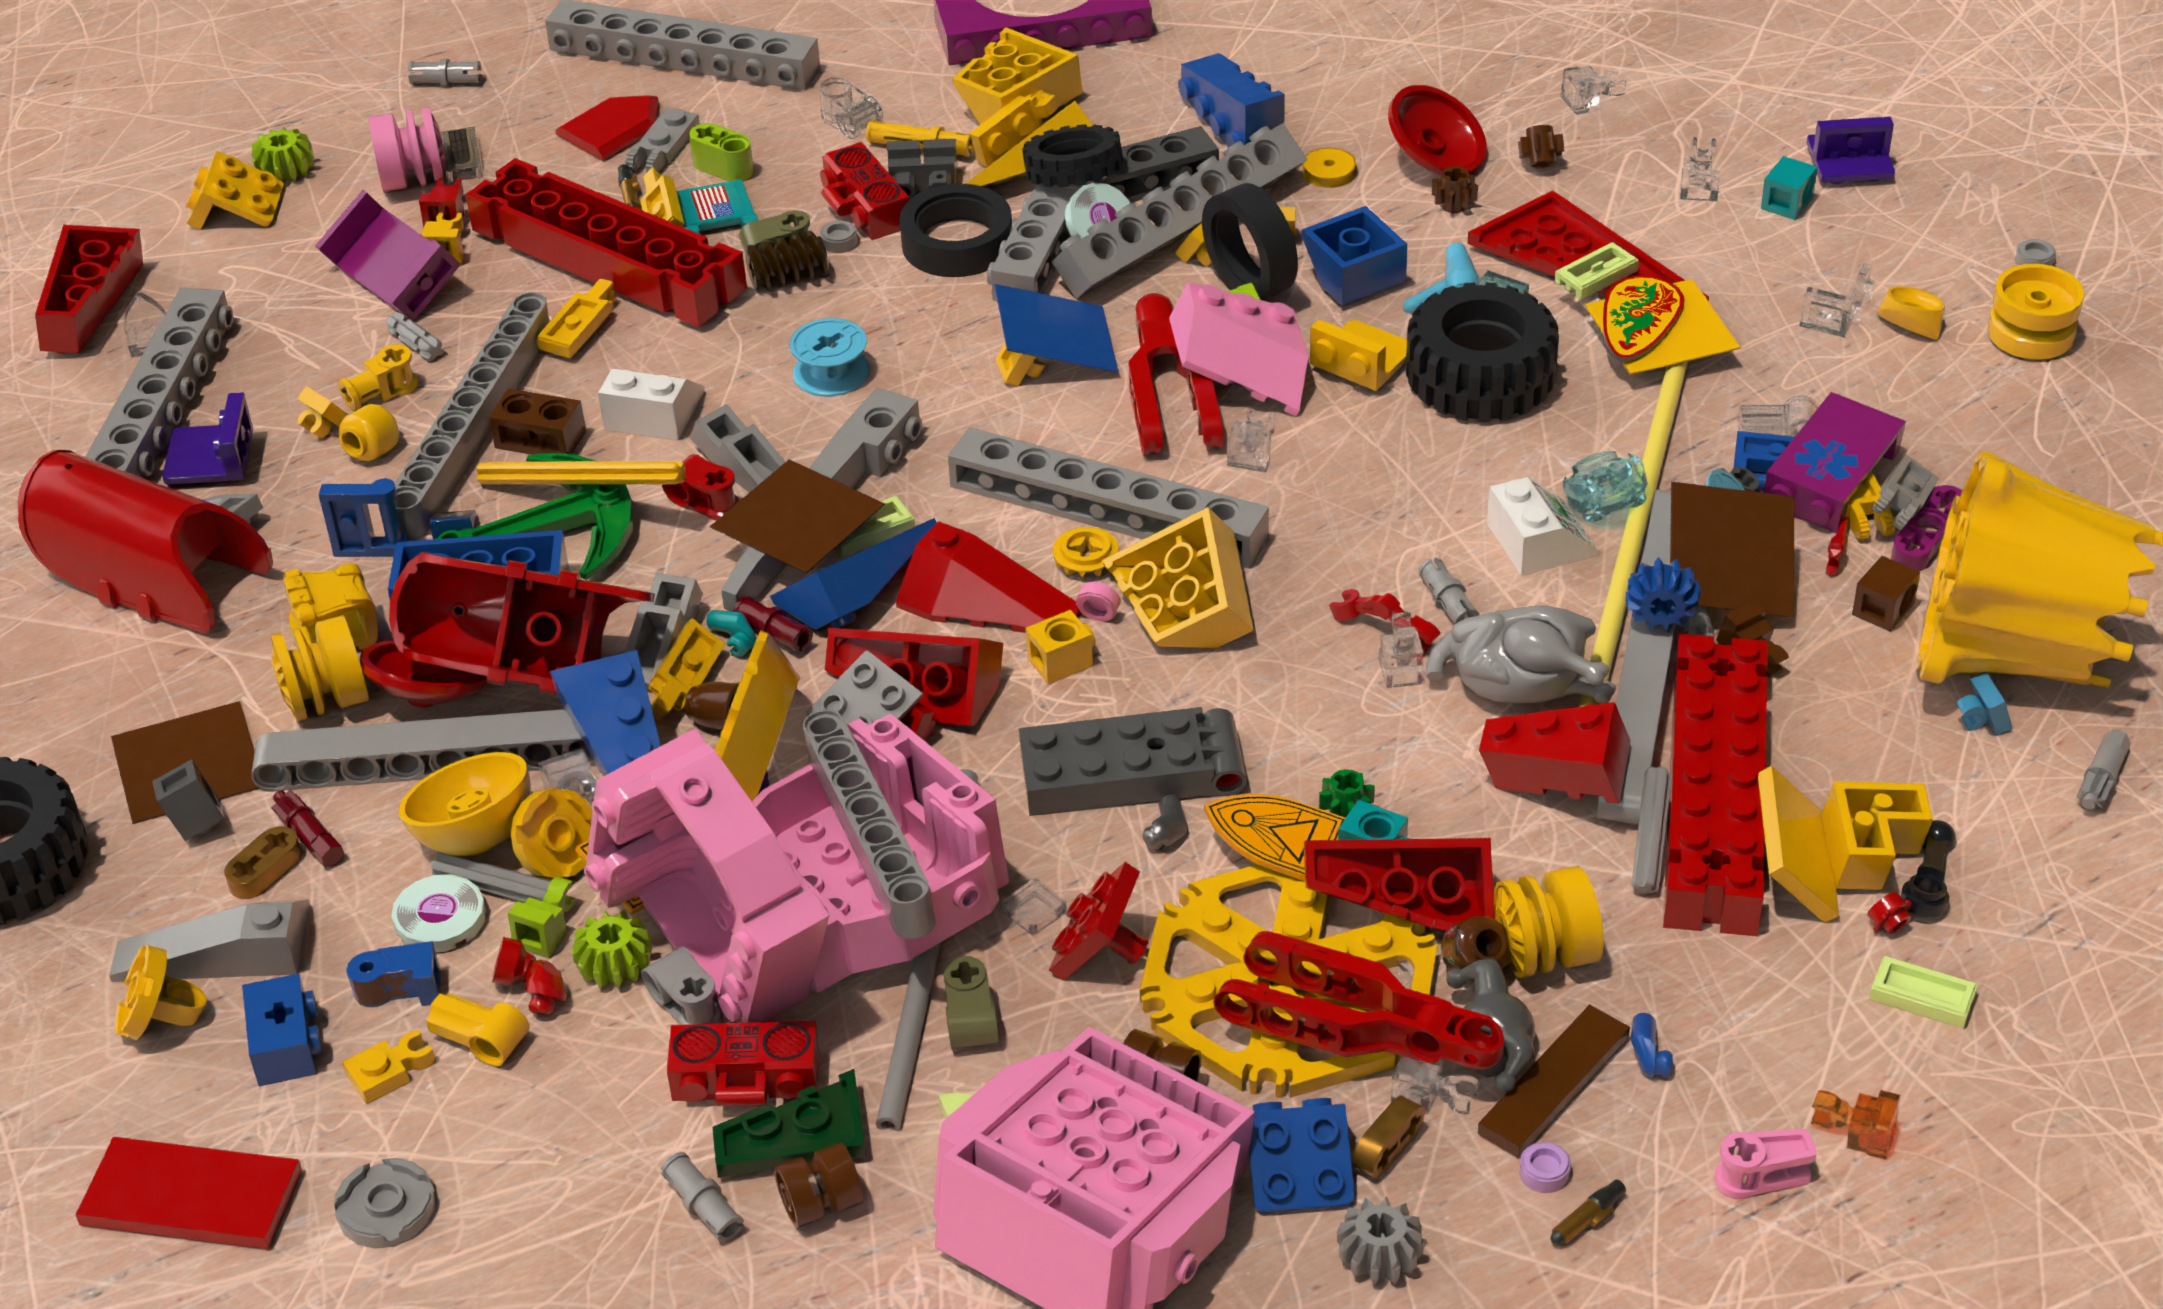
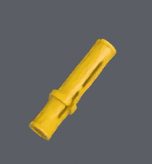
[866,120,974,157]

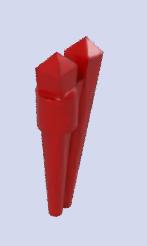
[1825,517,1849,576]

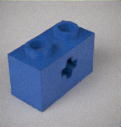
[242,973,323,1086]

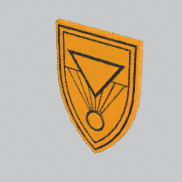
[1204,794,1345,881]

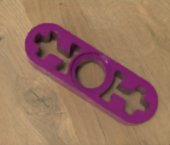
[1891,485,1962,571]

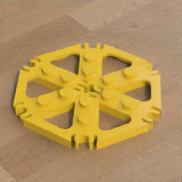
[1139,864,1438,1098]

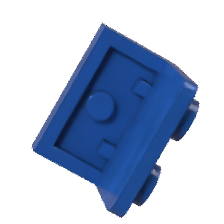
[1249,1098,1355,1213]

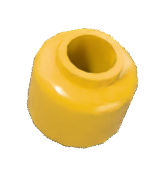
[339,404,399,462]

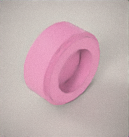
[1076,582,1121,621]

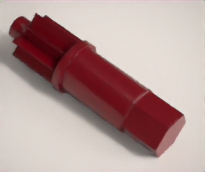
[271,789,344,867]

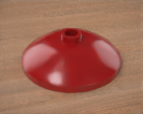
[1388,85,1487,175]
[359,640,488,708]

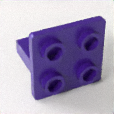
[1806,116,1895,184]

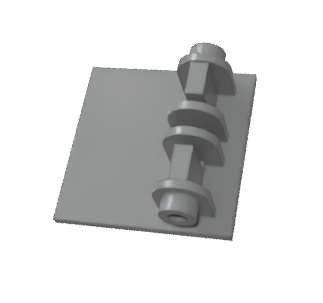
[806,650,924,725]

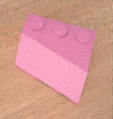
[1169,282,1308,416]

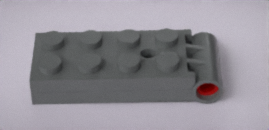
[1018,707,1247,816]

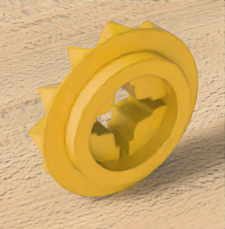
[1052,527,1119,579]

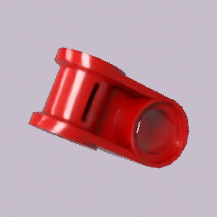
[662,454,740,520]

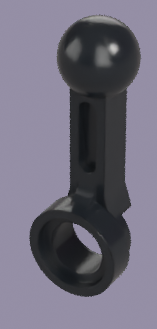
[1900,820,1956,917]

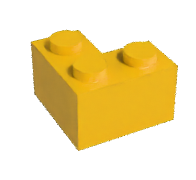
[1821,781,1933,890]

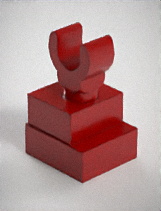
[419,178,465,228]

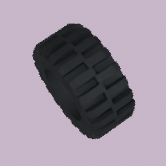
[1406,282,1559,422]
[0,757,88,925]

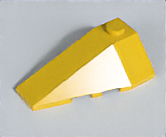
[965,101,1093,188]

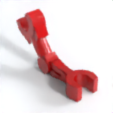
[1329,589,1441,657]

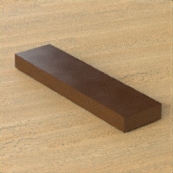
[1478,1004,1630,1158]

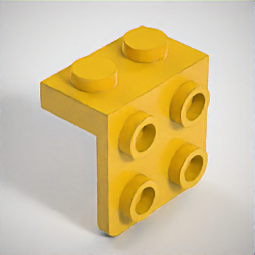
[185,150,284,230]
[1310,319,1407,391]

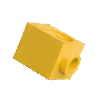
[1026,610,1096,684]

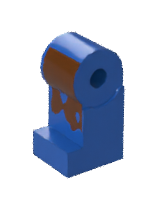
[346,941,441,1007]

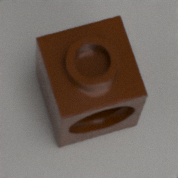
[1852,556,1921,632]

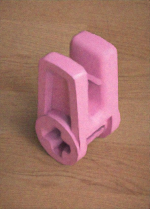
[1714,1129,1817,1199]

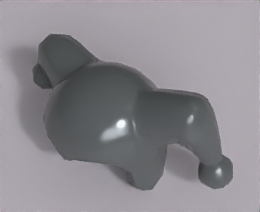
[1446,958,1535,1092]

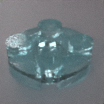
[1563,451,1648,522]

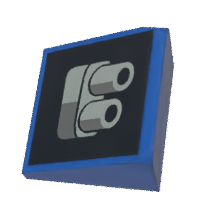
[430,510,477,539]

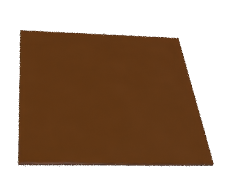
[710,459,885,574]
[1670,482,1794,618]
[111,701,260,824]

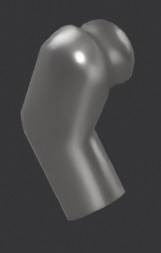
[1142,794,1187,850]

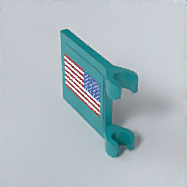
[676,179,758,234]

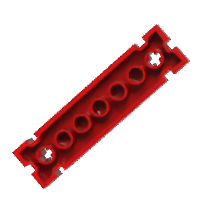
[465,158,747,327]
[1663,634,1768,936]

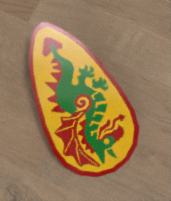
[1603,275,1684,362]

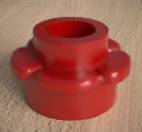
[1867,892,1912,934]

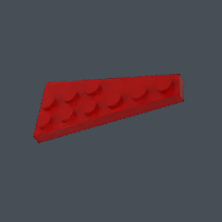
[1467,190,1709,301]

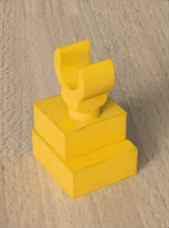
[420,213,464,264]

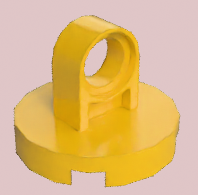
[510,788,593,879]
[115,944,207,1040]

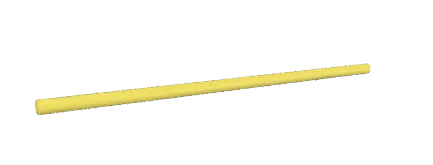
[1578,361,1688,707]

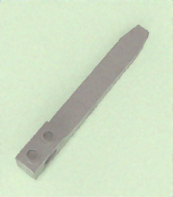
[721,387,922,612]

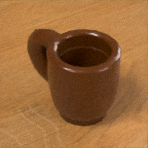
[685,682,740,730]

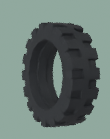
[1022,124,1124,187]

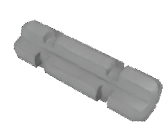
[386,311,444,361]

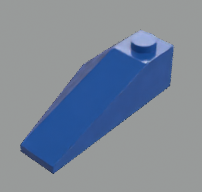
[770,518,937,630]

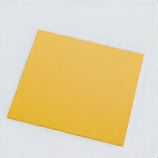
[1584,279,1741,375]

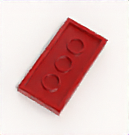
[75,1137,302,1249]

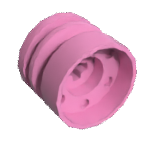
[368,107,446,192]

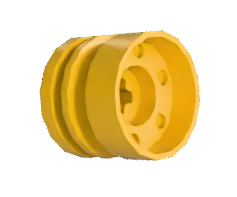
[271,615,369,722]
[1494,865,1604,978]

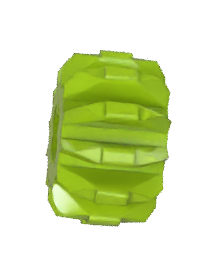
[251,127,314,182]
[572,910,653,989]

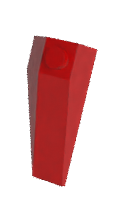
[896,521,1082,633]
[824,628,1004,726]
[1304,838,1495,932]

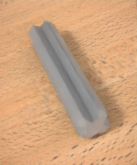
[1632,766,1672,894]
[430,852,551,902]

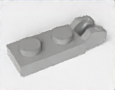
[625,108,700,173]
[1872,454,1939,530]

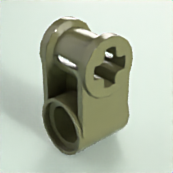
[739,210,810,253]
[944,956,999,1049]

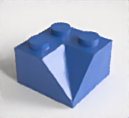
[1301,206,1408,305]

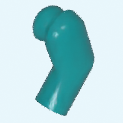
[706,610,757,657]

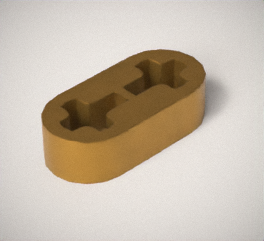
[224,826,302,899]
[1352,1095,1425,1178]

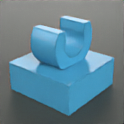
[1956,672,2013,736]

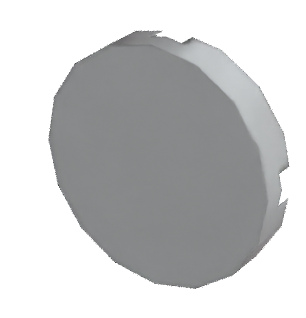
[334,1158,436,1249]

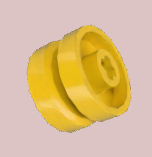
[1987,264,2085,360]

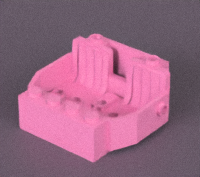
[752,714,1009,993]
[584,728,830,1023]
[933,1027,1255,1309]

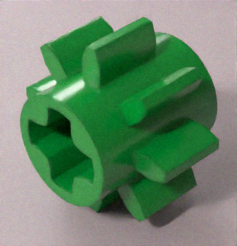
[1319,769,1375,818]

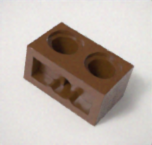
[489,388,586,455]

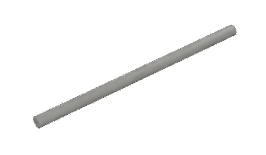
[876,769,978,1131]

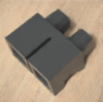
[887,139,958,200]

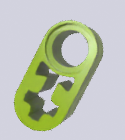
[689,123,754,182]

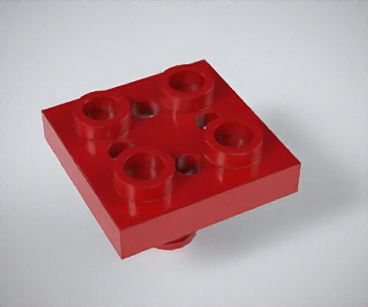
[1049,861,1149,980]

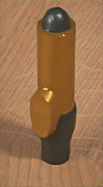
[618,164,640,209]
[1550,1179,1626,1245]

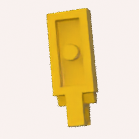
[970,90,1058,167]
[640,167,684,227]
[536,278,616,358]
[648,618,726,724]

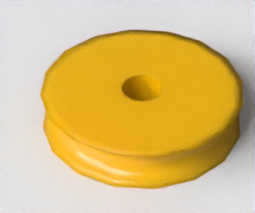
[1302,147,1357,188]

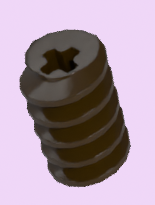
[745,231,829,291]

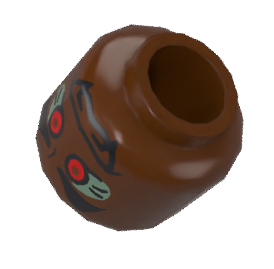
[1441,916,1511,971]

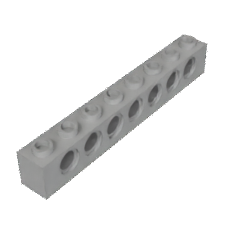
[545,0,820,90]
[1052,123,1308,300]
[85,287,233,479]
[948,427,1269,568]

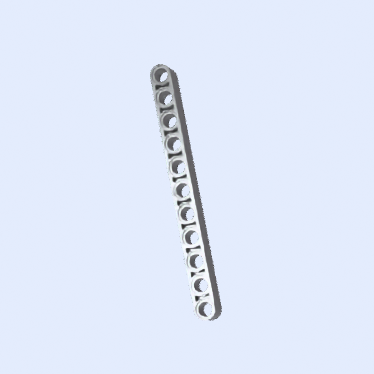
[1596,489,1677,825]

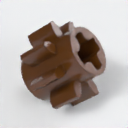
[1518,125,1565,168]
[1432,166,1478,213]

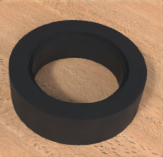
[1202,183,1298,301]
[900,184,1012,277]

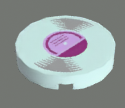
[1065,182,1130,256]
[391,874,486,952]

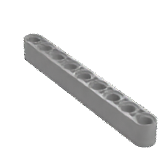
[394,292,550,540]
[251,709,596,791]

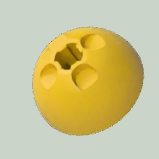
[398,752,531,856]

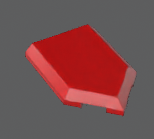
[555,95,659,161]

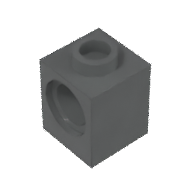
[152,759,225,841]

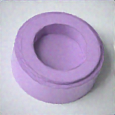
[1519,1142,1571,1193]

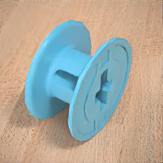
[789,318,870,397]

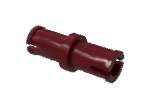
[733,596,813,652]

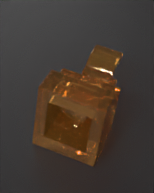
[1811,1090,1900,1160]

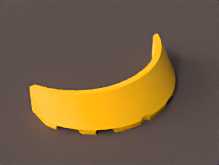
[715,630,800,801]

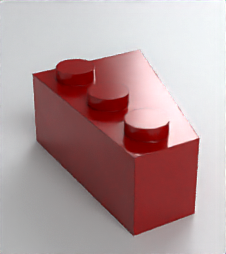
[1479,702,1631,804]

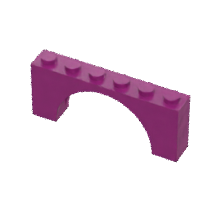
[933,0,1152,65]

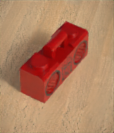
[820,142,909,240]
[667,1021,820,1106]

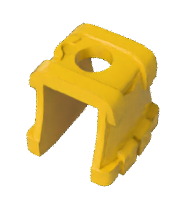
[284,563,378,650]

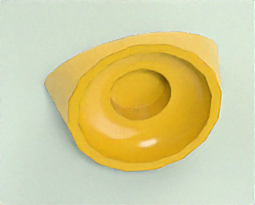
[1877,286,1945,340]

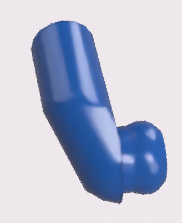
[1631,1013,1673,1078]

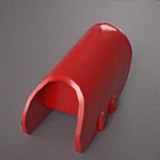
[17,450,273,633]
[389,552,655,695]

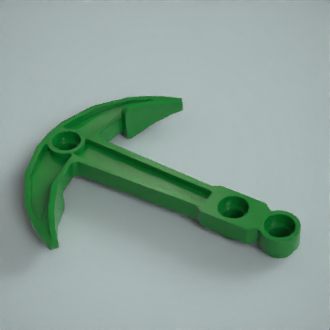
[432,453,634,580]

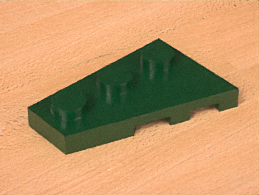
[712,1069,866,1178]

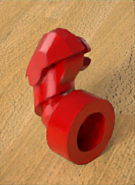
[492,937,567,1016]

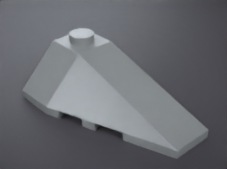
[109,899,310,982]

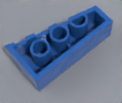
[1178,53,1285,148]
[550,650,661,776]

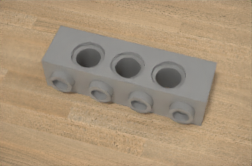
[987,184,1078,301]

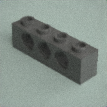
[1068,126,1219,203]

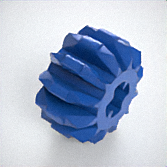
[1626,557,1701,632]

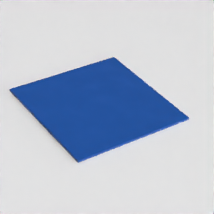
[994,284,1119,373]

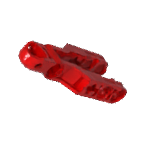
[1128,293,1223,456]
[1213,931,1504,1069]

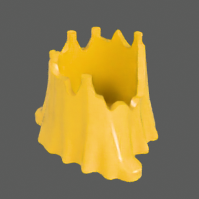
[1916,450,2163,688]

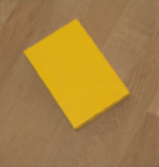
[1758,766,1839,923]

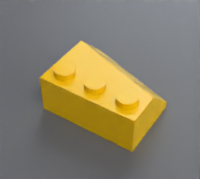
[952,27,1083,124]
[1102,507,1254,648]

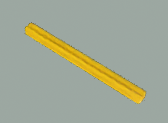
[476,461,686,484]

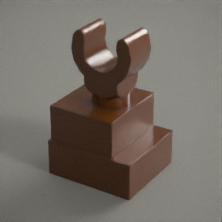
[1716,599,1789,678]

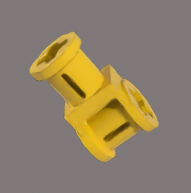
[337,344,419,411]

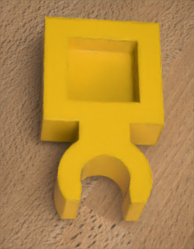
[342,1030,436,1104]

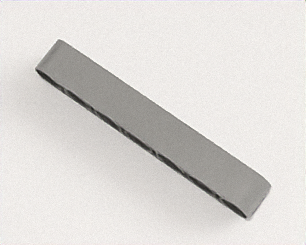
[803,710,936,939]

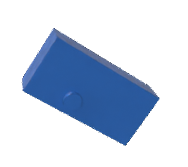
[388,530,569,615]

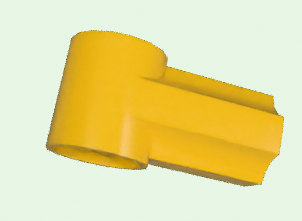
[426,993,530,1067]

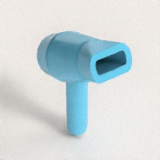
[1403,243,1480,314]

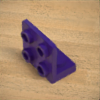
[162,392,254,485]

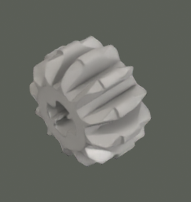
[1337,1196,1424,1286]

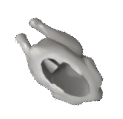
[1426,606,1616,704]

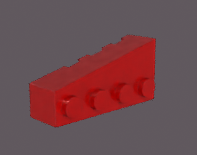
[35,224,143,354]

